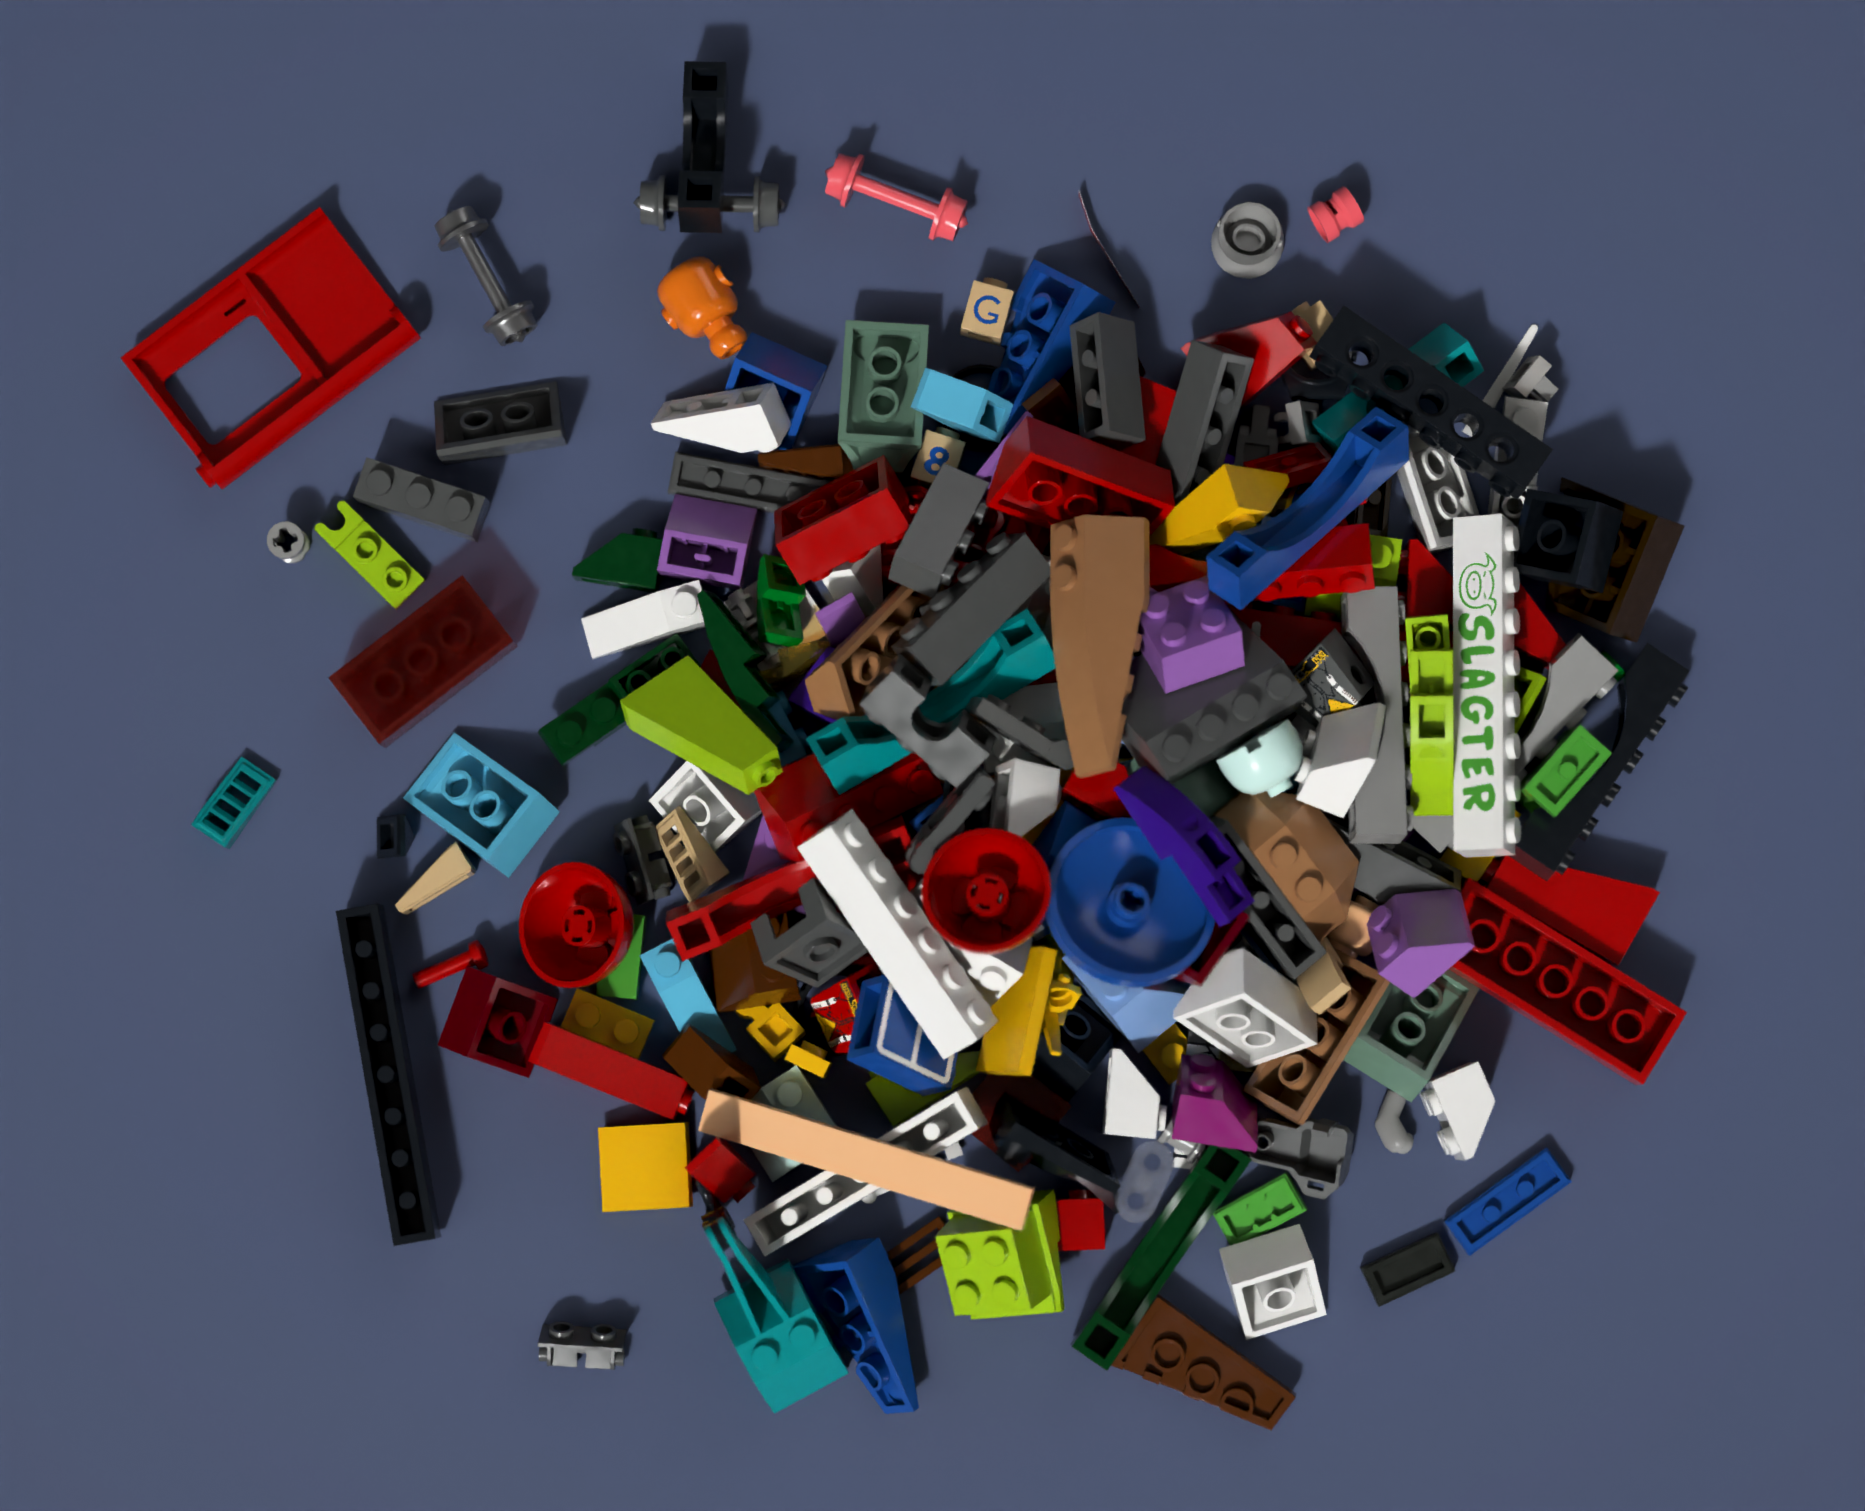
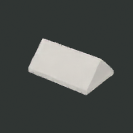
[1397,425,1479,554]

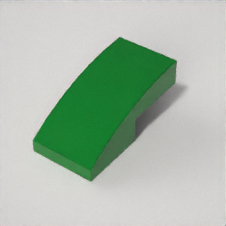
[757,554,806,648]

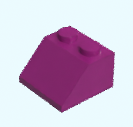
[1172,1054,1258,1152]

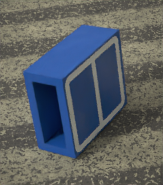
[846,975,958,1096]

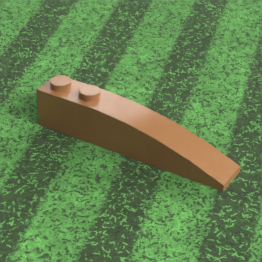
[1050,514,1150,779]

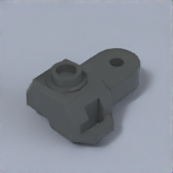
[1243,1118,1354,1199]

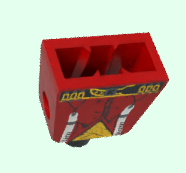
[809,962,881,1053]

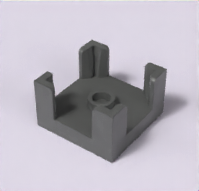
[750,878,869,988]

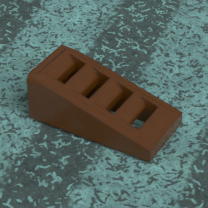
[758,444,844,481]

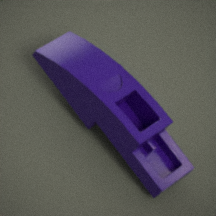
[1113,766,1255,927]

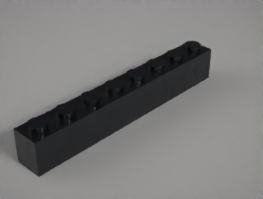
[336,903,441,1246]

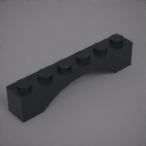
[1508,643,1689,881]

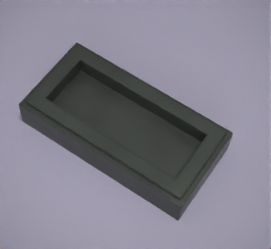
[1360,1232,1456,1307]

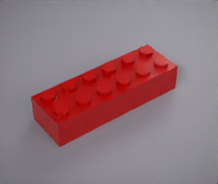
[1449,878,1687,1085]

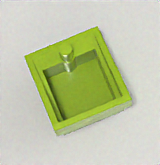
[935,1189,1065,1320]

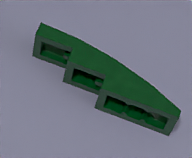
[697,589,794,753]

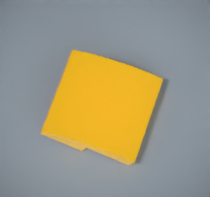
[598,1122,693,1212]

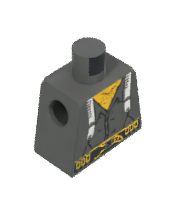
[1291,628,1375,727]

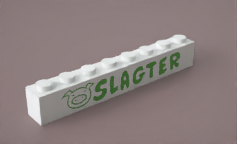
[1453,514,1521,857]

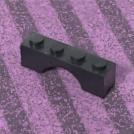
[678,61,728,233]

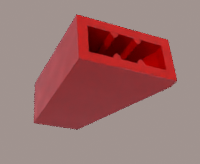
[1180,311,1317,410]

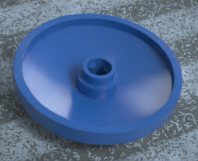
[1046,818,1215,987]

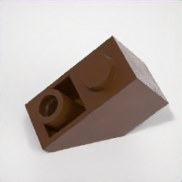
[663,1023,761,1100]

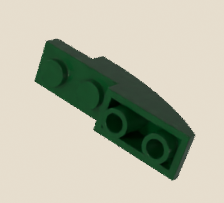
[538,633,701,766]

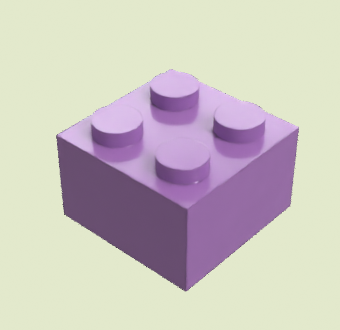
[1137,575,1245,693]

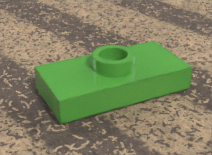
[1213,1172,1308,1245]

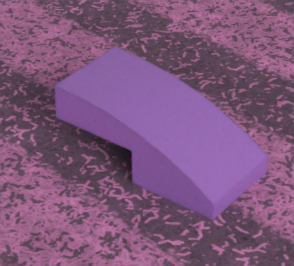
[815,592,865,649]

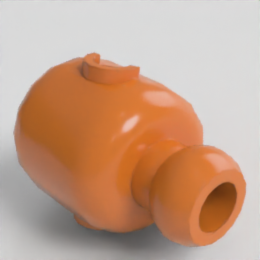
[657,256,747,360]

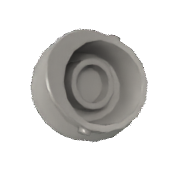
[1211,202,1284,279]

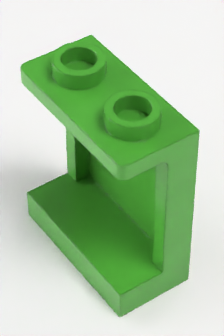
[1517,725,1612,817]

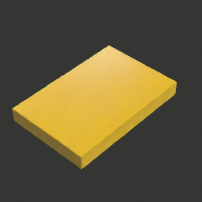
[976,947,1057,1076]

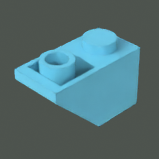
[911,368,1014,443]

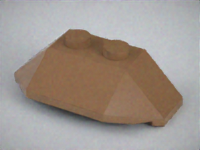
[1213,791,1359,942]

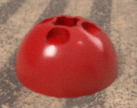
[922,828,1051,954]
[519,862,634,988]

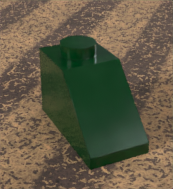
[572,528,663,593]

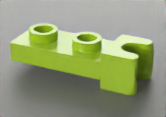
[314,500,426,610]

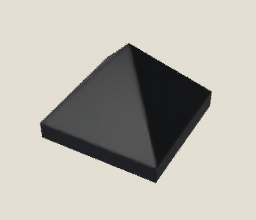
[376,814,415,859]

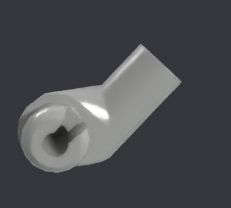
[1375,1090,1414,1154]

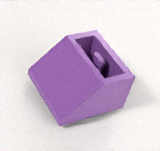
[657,494,757,590]

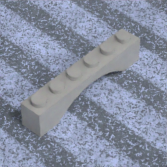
[1340,586,1414,844]
[1413,633,1618,853]

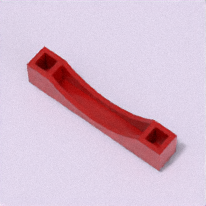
[1149,523,1375,605]
[666,816,912,961]

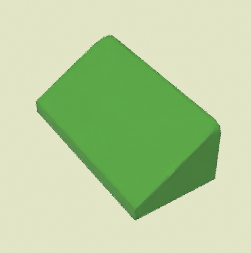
[596,914,647,1000]

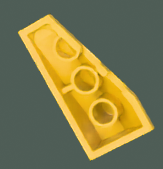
[1149,464,1290,555]

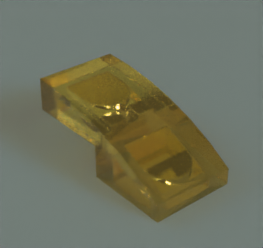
[758,640,830,689]

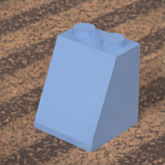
[1062,955,1191,1053]

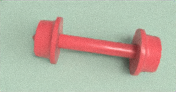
[825,153,968,241]

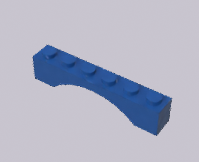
[1206,407,1409,610]

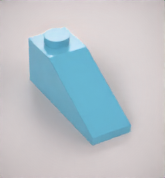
[639,938,737,1053]

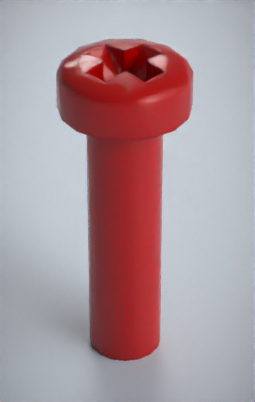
[412,940,489,989]

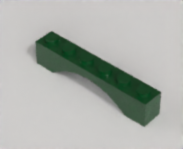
[1071,1145,1252,1371]

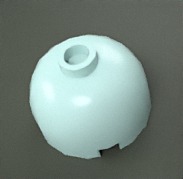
[1216,718,1303,798]

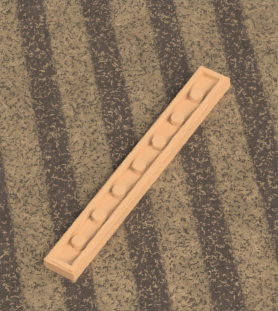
[698,1089,1035,1231]

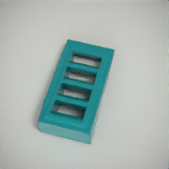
[191,756,277,849]

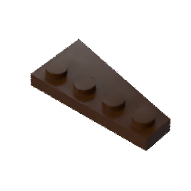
[1111,1294,1296,1430]

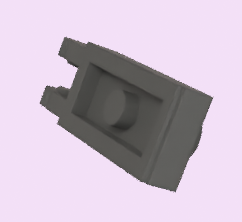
[965,694,1074,770]
[904,766,995,875]

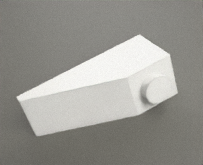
[651,382,792,453]
[581,580,705,659]

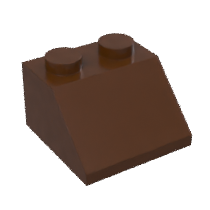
[709,912,801,1013]

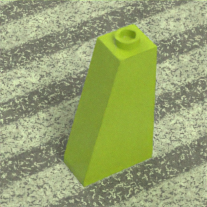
[620,655,783,795]

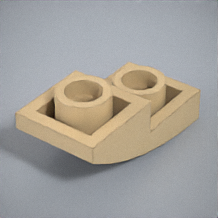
[1296,937,1351,1015]

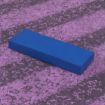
[1443,1147,1572,1256]

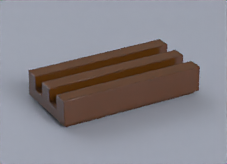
[887,1216,945,1295]

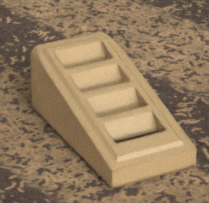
[655,806,730,902]
[395,841,476,915]

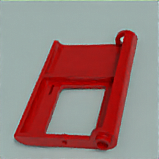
[121,207,421,490]

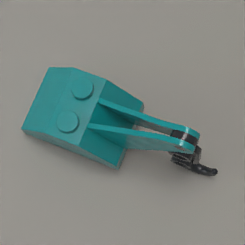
[695,1180,849,1414]

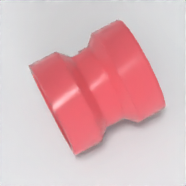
[1307,186,1364,243]

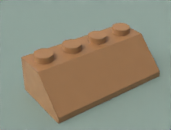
[805,584,945,720]
[1243,948,1390,1125]

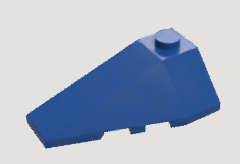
[988,259,1116,434]
[793,1237,919,1414]

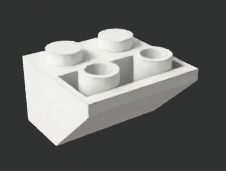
[1420,1061,1495,1161]

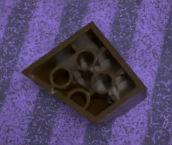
[1546,477,1684,643]

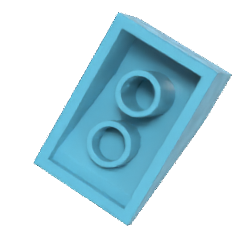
[403,732,560,878]

